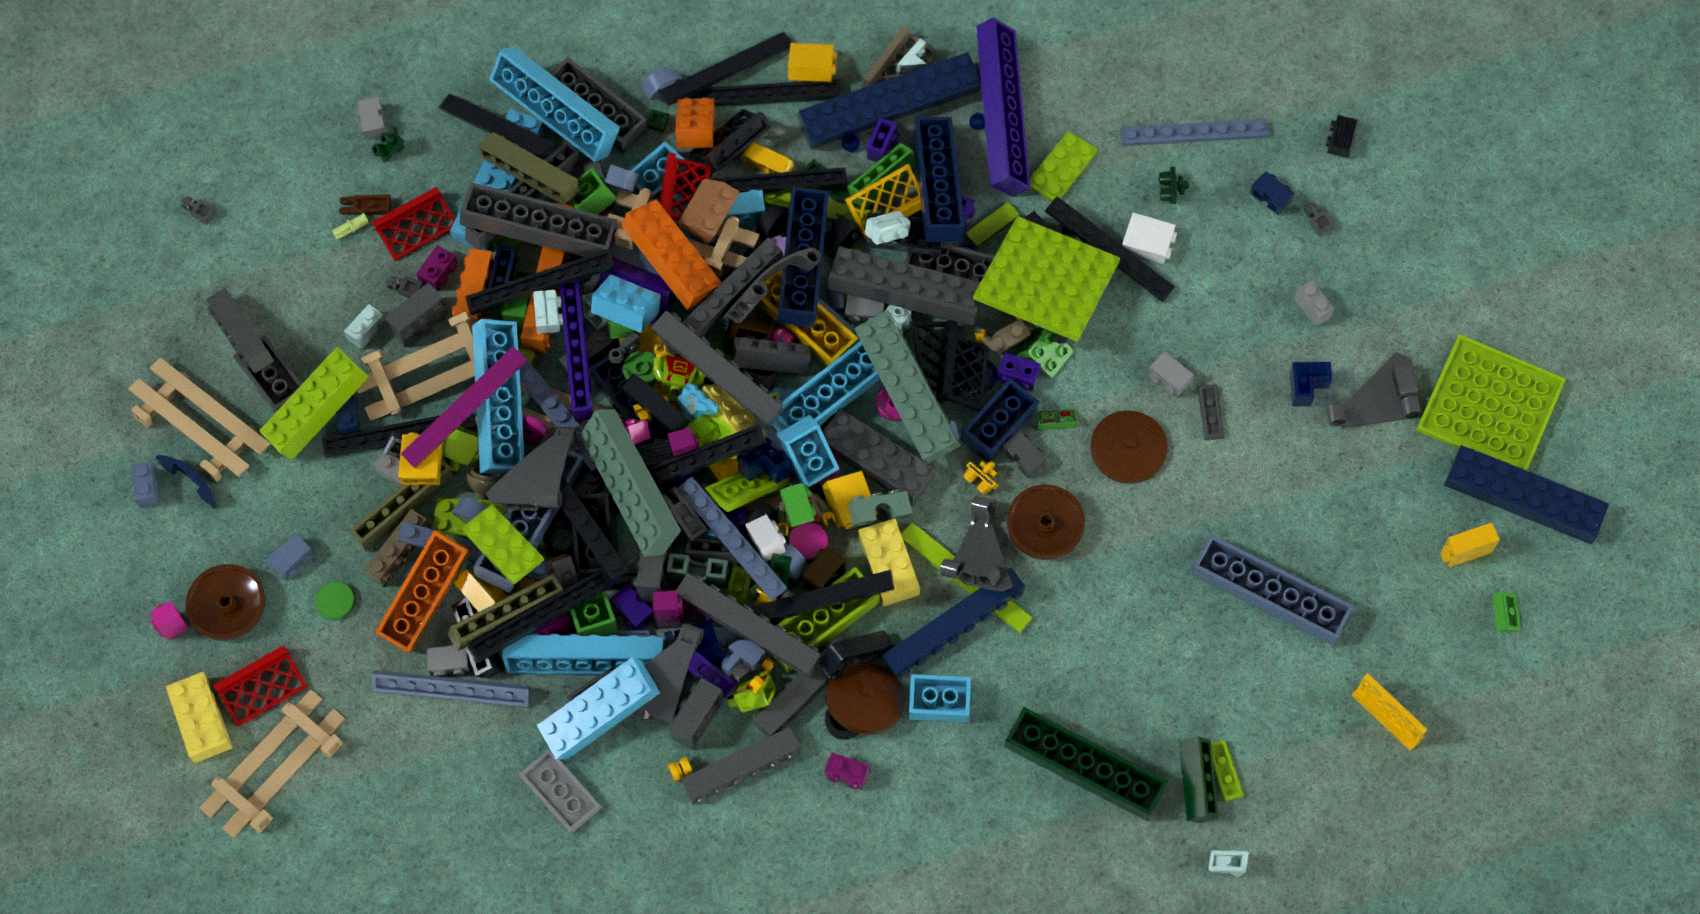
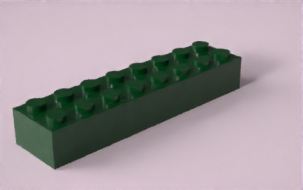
[1004,707,1168,822]

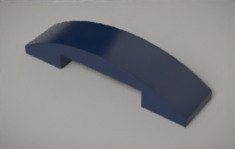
[155,455,216,509]

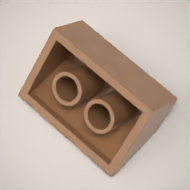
[677,179,740,244]

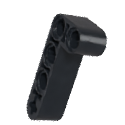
[620,373,690,433]
[819,630,895,680]

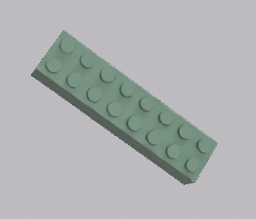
[854,310,961,464]
[579,409,681,557]

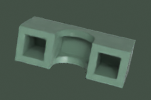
[847,490,912,527]
[667,553,729,587]

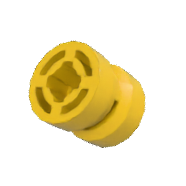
[667,756,693,783]

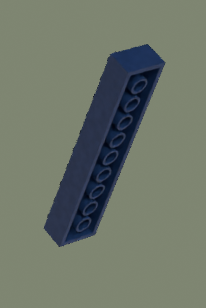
[798,52,981,150]

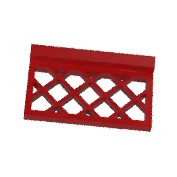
[660,152,711,221]
[372,187,456,261]
[213,645,308,727]

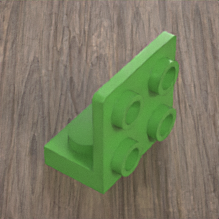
[1017,326,1073,378]

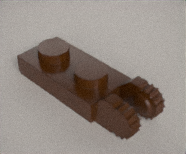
[339,194,392,215]

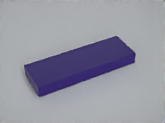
[688,651,737,698]

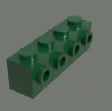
[1179,736,1219,823]

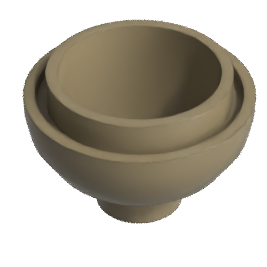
[466,466,503,500]

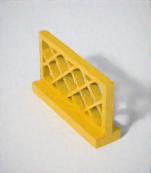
[845,164,922,239]
[1351,673,1427,751]

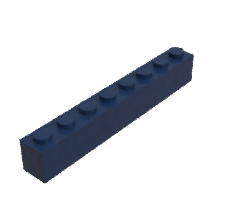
[882,567,1025,678]

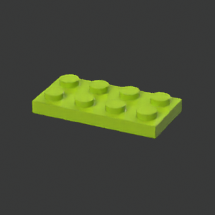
[1030,131,1098,202]
[704,460,790,512]
[432,498,508,538]
[461,504,544,585]

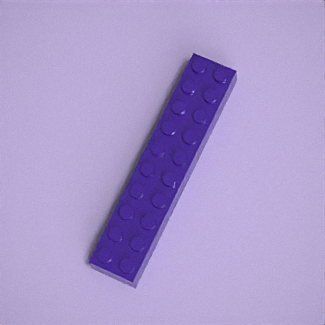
[976,17,1031,197]

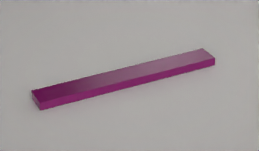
[401,346,527,468]

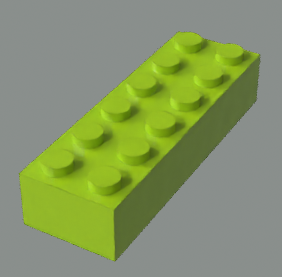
[259,347,370,461]
[775,567,880,673]

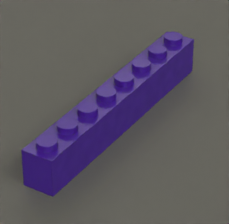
[560,280,594,422]

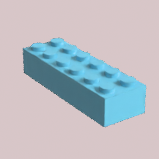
[537,657,660,761]

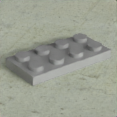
[519,749,602,834]

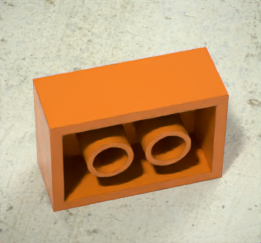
[675,98,715,148]

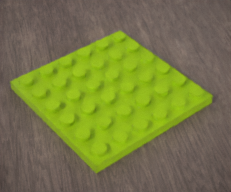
[973,216,1120,342]
[1416,334,1566,471]

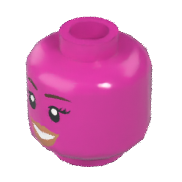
[769,326,795,344]

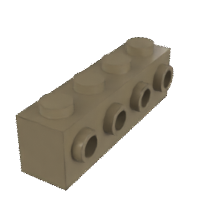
[364,509,430,587]

